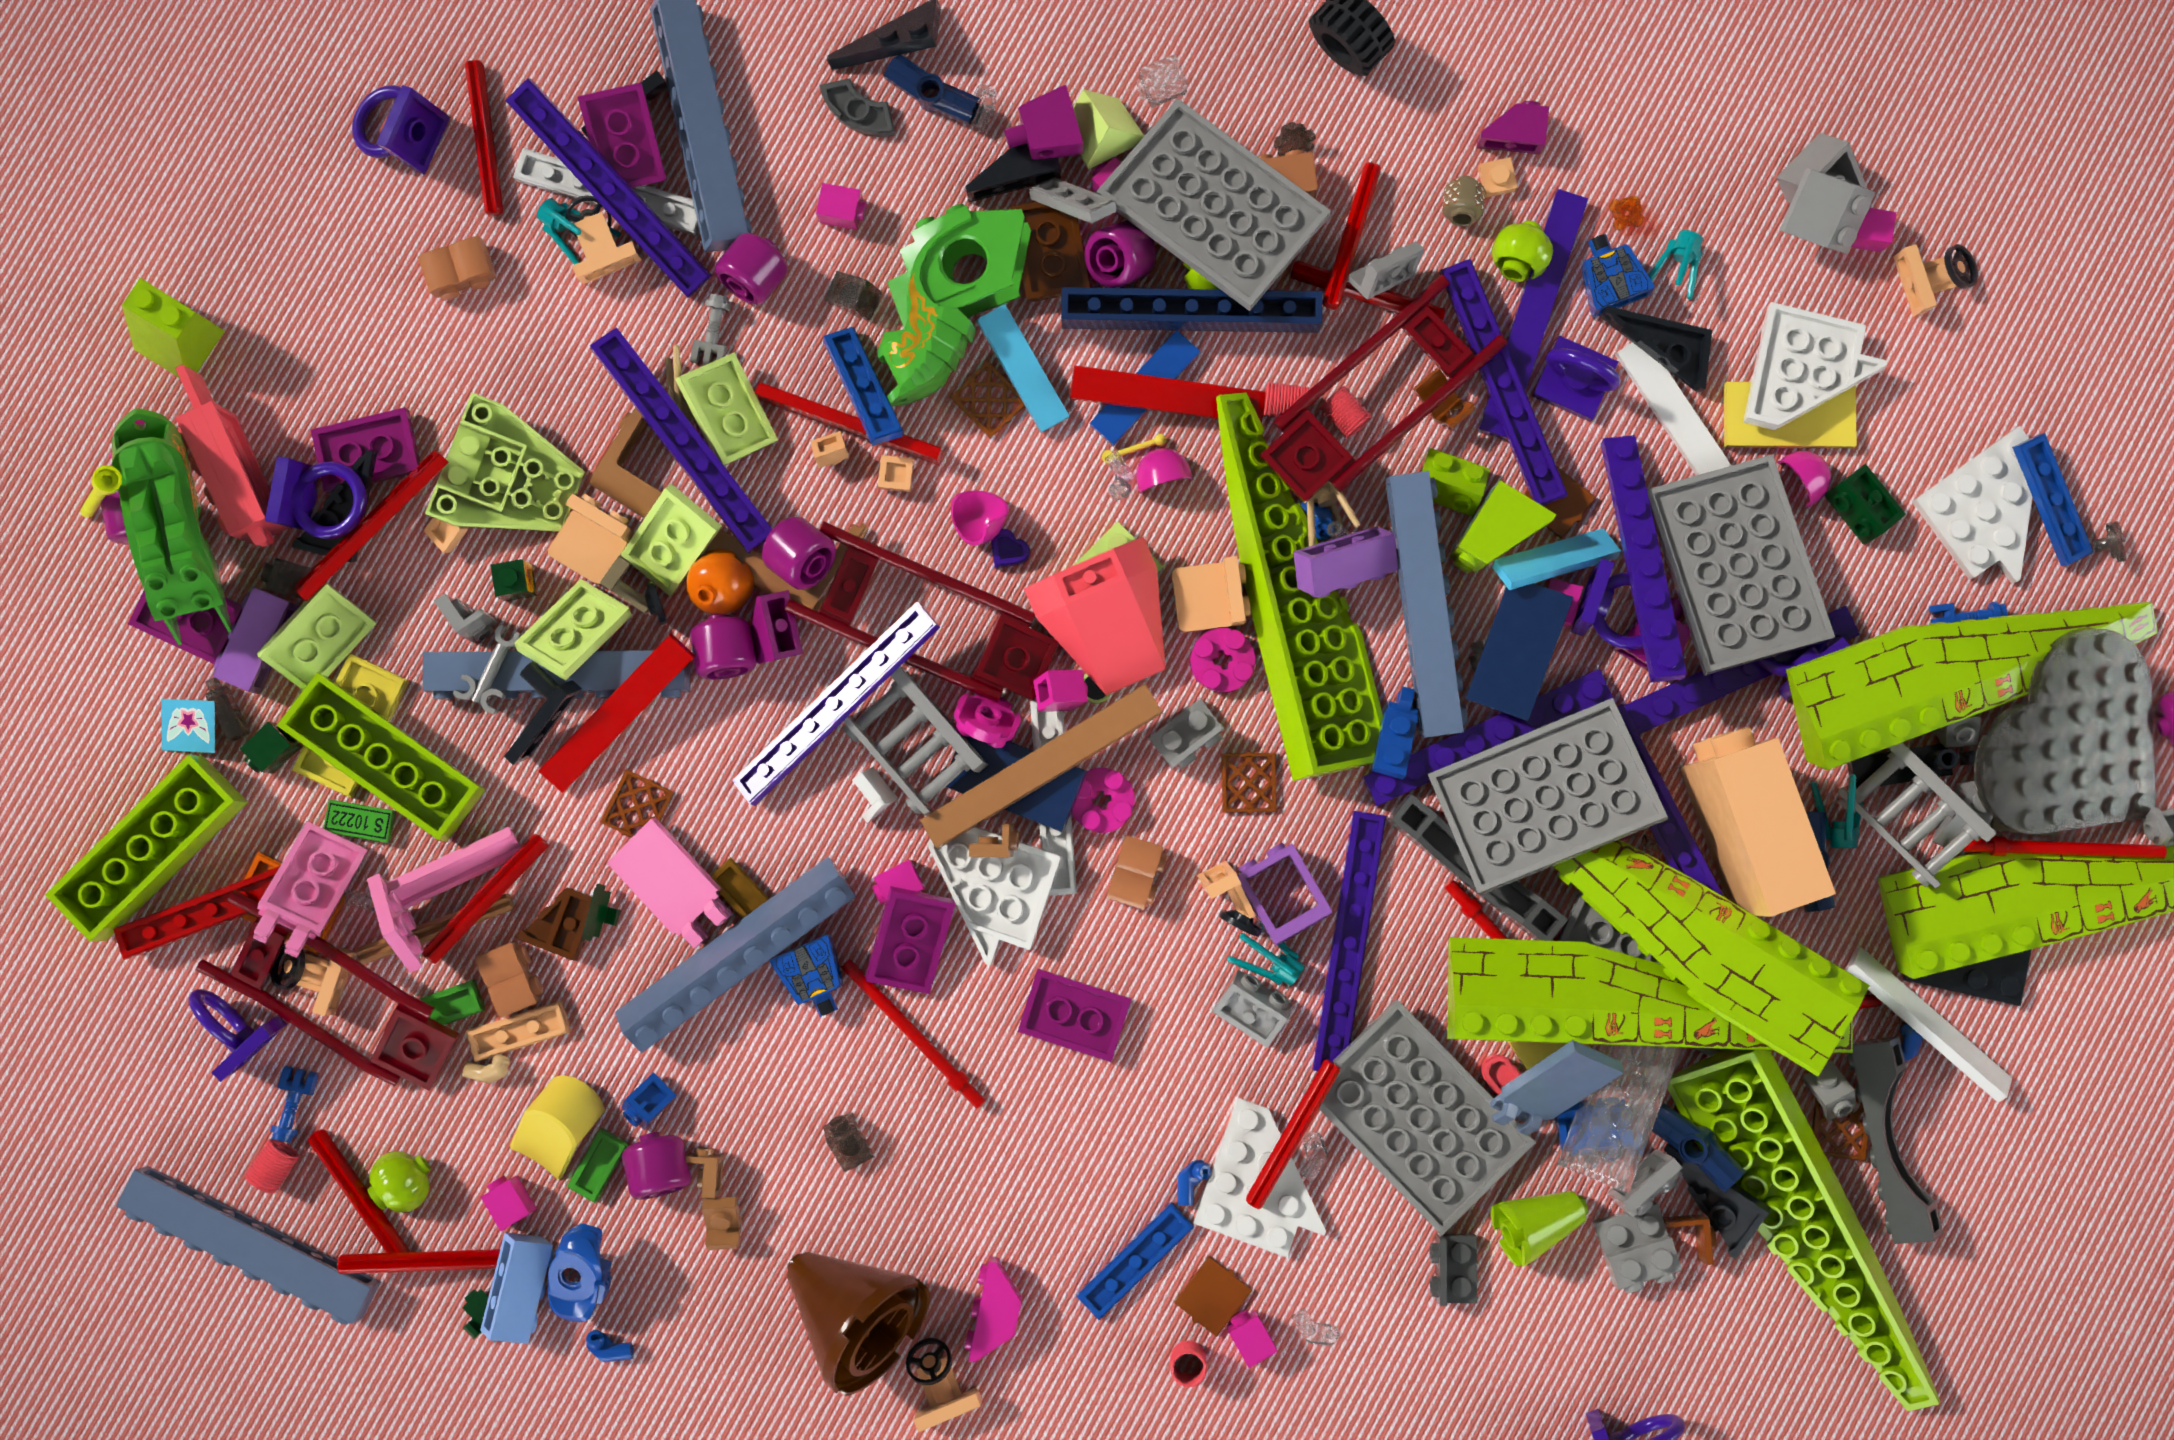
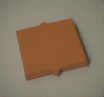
[1524,465,1596,539]
[1173,1256,1252,1337]

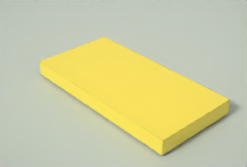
[1723,382,1857,449]
[292,653,410,798]

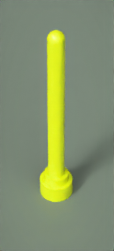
[80,465,122,518]

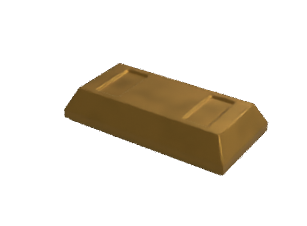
[710,857,769,919]

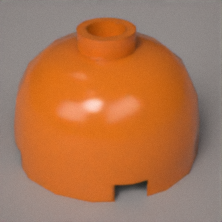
[687,548,754,615]

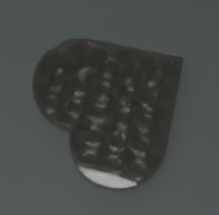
[1974,628,2156,834]

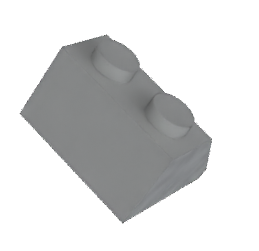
[1776,133,1867,204]
[1779,168,1876,254]

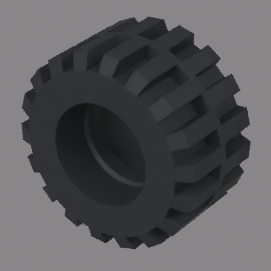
[1309,0,1395,76]

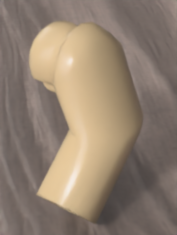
[462,1054,510,1084]

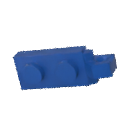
[1372,686,1418,779]

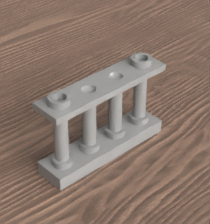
[842,666,989,816]
[1837,742,1997,888]

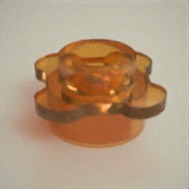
[1609,196,1644,231]

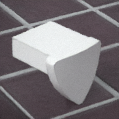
[852,767,898,824]

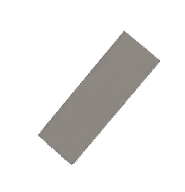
[1029,177,1116,223]

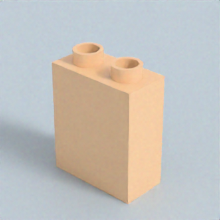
[1679,727,1836,917]

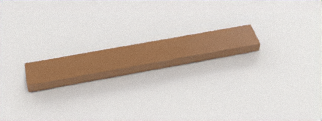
[920,684,1163,849]

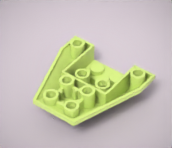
[425,392,585,532]

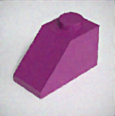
[1476,101,1549,154]
[751,590,803,664]

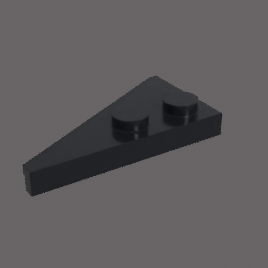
[827,0,941,70]
[1601,306,1712,392]
[292,450,378,562]
[1903,949,2032,1006]
[1663,1143,1771,1260]

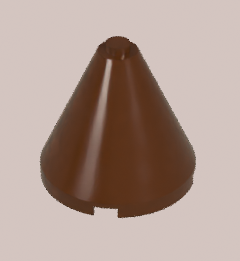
[787,1252,930,1396]

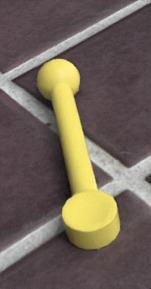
[1102,434,1167,464]

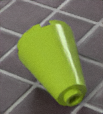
[1490,1191,1588,1267]

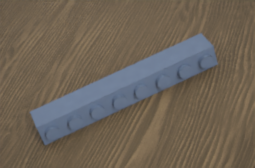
[650,0,751,252]
[1385,471,1468,738]
[422,650,690,700]
[615,856,857,1053]
[116,1166,381,1325]

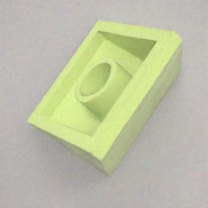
[1073,89,1144,169]

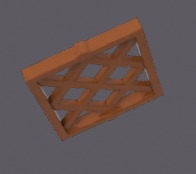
[950,361,1025,439]
[1221,752,1277,814]
[600,769,675,838]
[1812,1098,1868,1161]

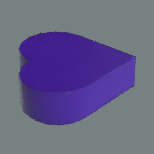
[991,529,1030,569]

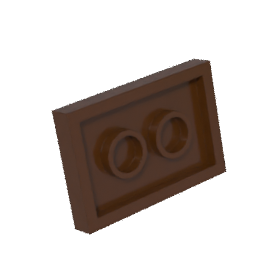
[1010,202,1090,303]

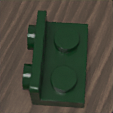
[1825,463,1906,545]

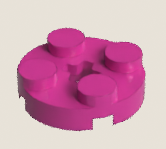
[1190,628,1255,693]
[954,693,1021,748]
[1072,768,1135,833]

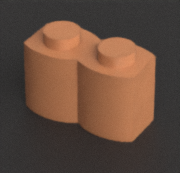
[418,236,497,300]
[1106,835,1167,910]
[475,941,543,1018]

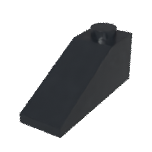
[965,144,1061,203]

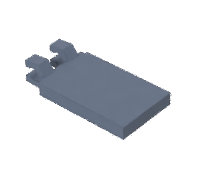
[1490,1040,1624,1136]

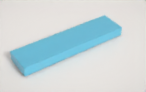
[976,304,1070,433]
[1492,528,1621,590]

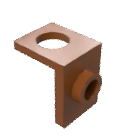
[1413,368,1476,428]
[1663,1214,1717,1265]

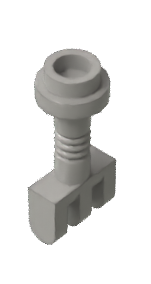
[690,294,731,365]

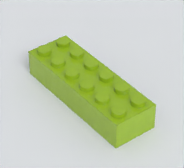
[276,672,486,843]
[45,754,249,942]

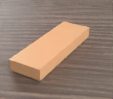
[466,1001,572,1062]

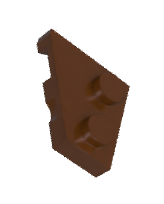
[516,887,592,961]

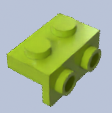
[1421,447,1490,516]

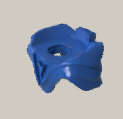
[548,1223,612,1322]

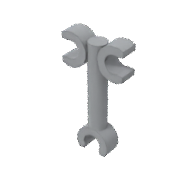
[453,624,522,714]

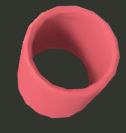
[1263,382,1309,418]
[1320,386,1372,439]
[245,1139,299,1194]
[1170,1341,1207,1387]

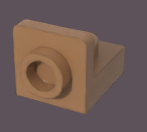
[969,823,1019,858]
[685,1147,724,1199]
[702,1197,742,1250]

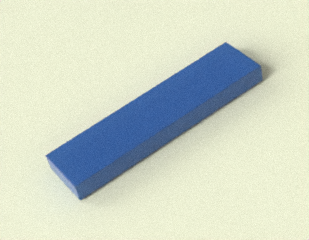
[823,327,903,446]
[1089,330,1200,446]
[2012,433,2094,566]
[1076,1202,1194,1320]

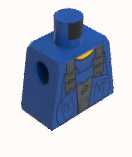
[1582,234,1655,318]
[770,934,844,1017]

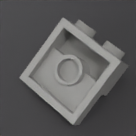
[1607,1149,1682,1218]
[1592,1202,1682,1293]

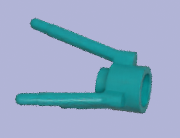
[536,198,621,265]
[1648,230,1704,300]
[1810,774,1863,848]
[1227,923,1305,986]

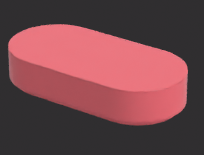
[1480,1054,1521,1096]

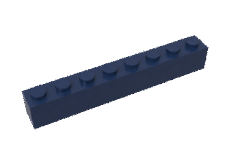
[1061,287,1322,333]

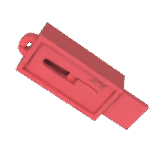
[175,364,289,548]

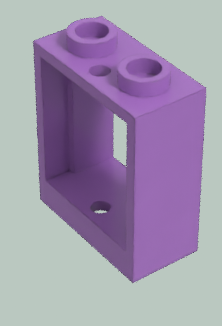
[1237,843,1333,947]

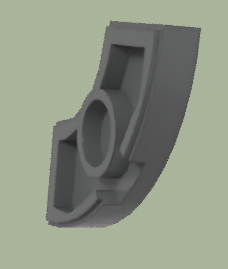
[819,78,896,137]

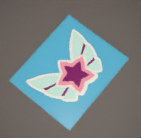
[161,699,215,753]

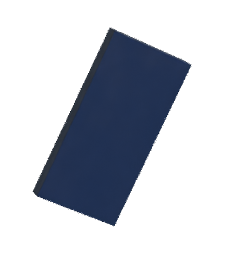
[1465,583,1573,721]
[946,736,1087,832]

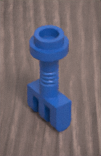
[1929,601,2008,623]
[270,1066,318,1143]

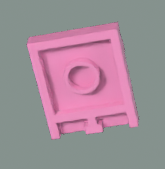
[367,827,522,973]

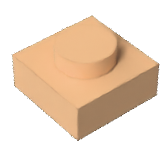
[1478,157,1518,198]
[810,431,849,468]
[878,455,914,492]
[424,518,468,553]

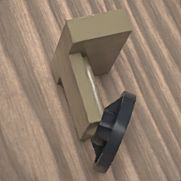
[600,556,667,625]

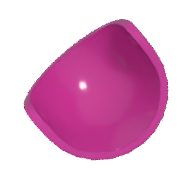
[1136,448,1193,494]
[1777,451,1831,508]
[951,490,1009,546]

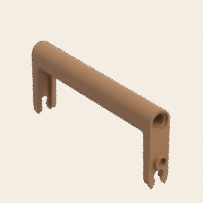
[590,408,869,611]

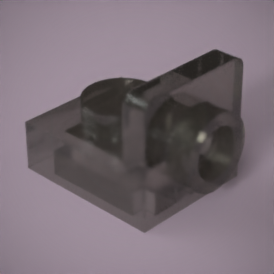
[824,271,882,320]
[260,558,312,600]
[823,1112,874,1173]

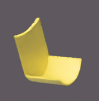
[510,1075,606,1180]

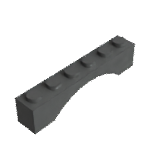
[1387,794,1568,941]
[1848,1036,1943,1244]

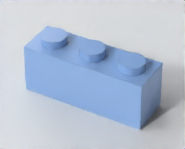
[480,1232,554,1344]

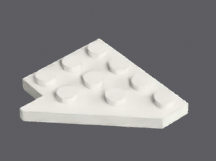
[1743,302,1888,430]
[1911,426,2033,584]
[927,827,1062,966]
[1193,1097,1326,1258]

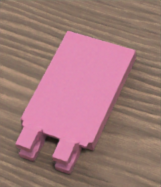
[607,817,733,949]
[253,821,368,958]

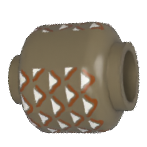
[1442,176,1485,227]

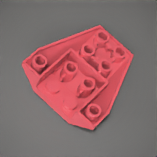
[1024,536,1166,695]

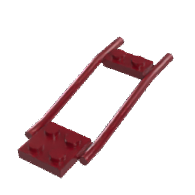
[1260,274,1508,504]
[784,521,1058,703]
[196,890,460,1091]

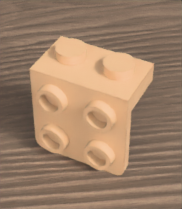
[548,493,635,585]
[1172,556,1250,633]

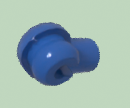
[1301,502,1335,541]
[1900,1022,1924,1062]
[1177,1160,1211,1206]
[586,1330,634,1363]

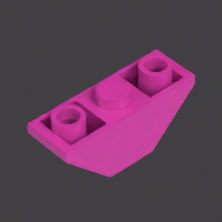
[964,1256,1022,1362]

